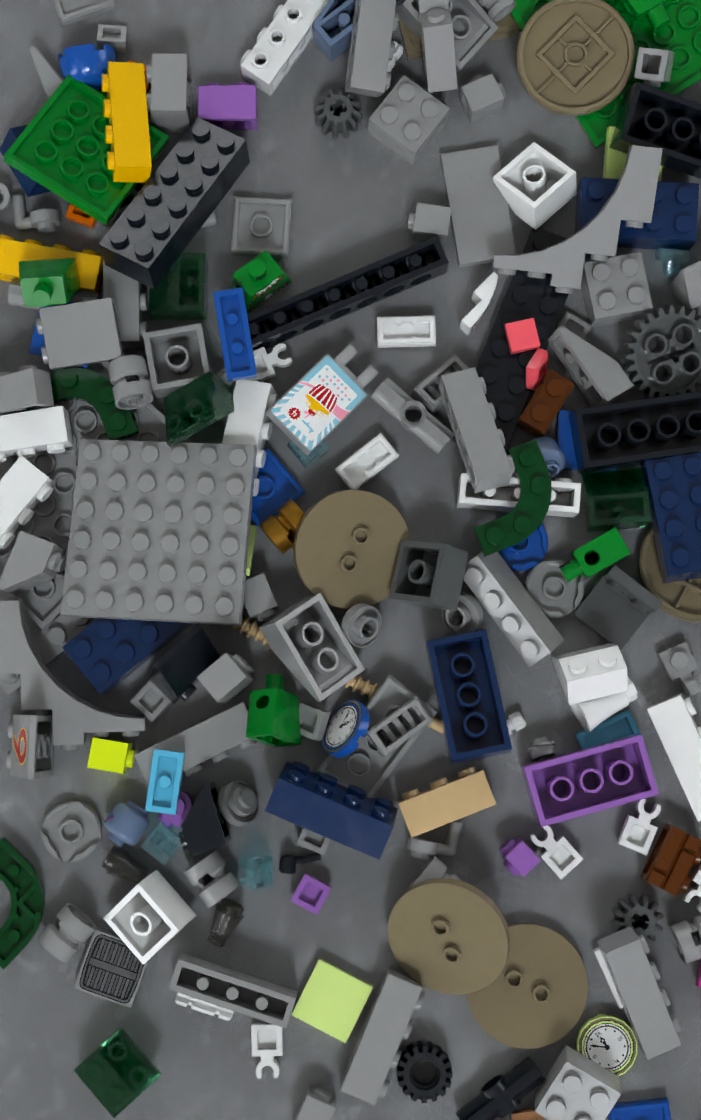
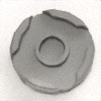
[524,559,584,618]
[41,801,102,862]

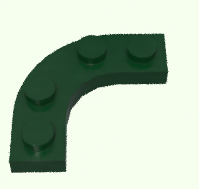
[50,368,139,440]
[473,439,552,557]
[0,837,45,970]

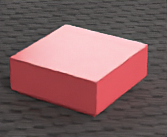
[504,318,541,354]
[526,348,548,391]

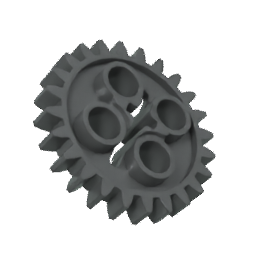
[622,304,701,398]

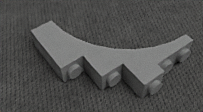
[417,0,457,93]
[493,145,663,294]
[0,598,146,750]

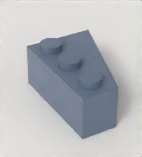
[312,0,397,62]

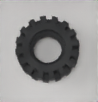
[396,1041,453,1103]

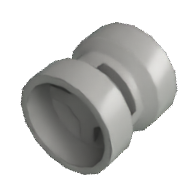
[477,0,516,23]

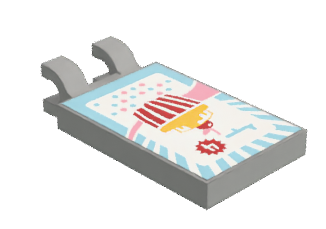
[265,344,378,456]

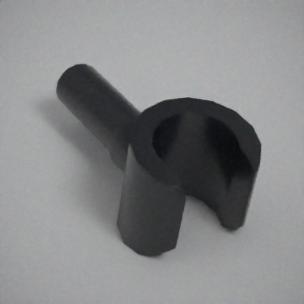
[279,853,321,874]

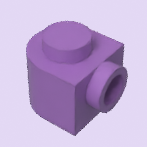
[157,790,194,828]
[499,836,541,877]

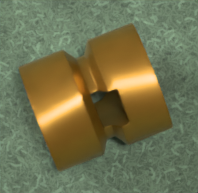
[259,499,305,555]

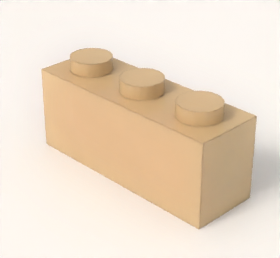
[397,766,496,838]

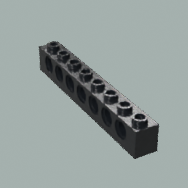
[247,236,449,351]

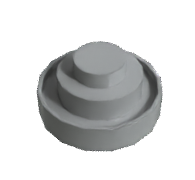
[441,592,484,635]
[341,603,382,648]
[217,780,259,826]

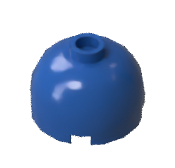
[58,44,117,93]

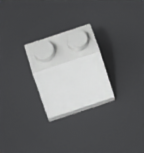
[493,142,577,230]
[552,643,628,705]
[103,870,197,965]

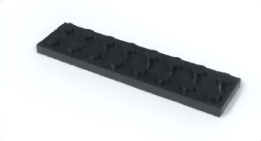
[451,228,568,452]

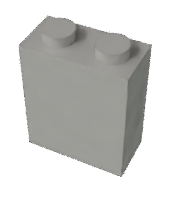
[36,297,124,370]

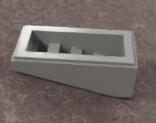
[29,46,63,99]
[410,354,469,415]
[366,696,434,757]

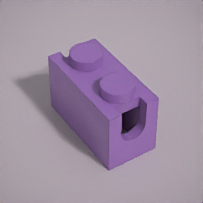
[198,82,258,130]

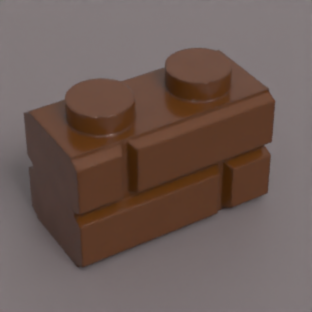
[517,369,575,438]
[640,823,701,897]

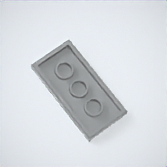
[440,145,516,267]
[317,674,438,798]

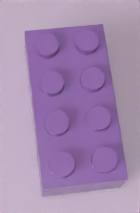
[520,734,659,827]

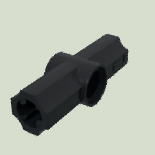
[456,1056,546,1120]

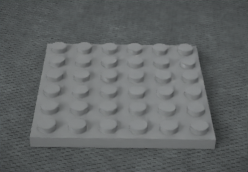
[60,439,257,626]

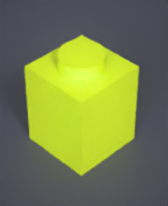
[87,737,136,774]

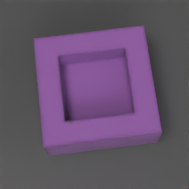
[290,872,332,915]

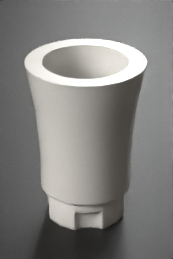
[570,676,638,733]

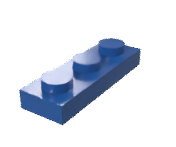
[213,287,257,382]

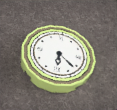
[576,1014,637,1076]

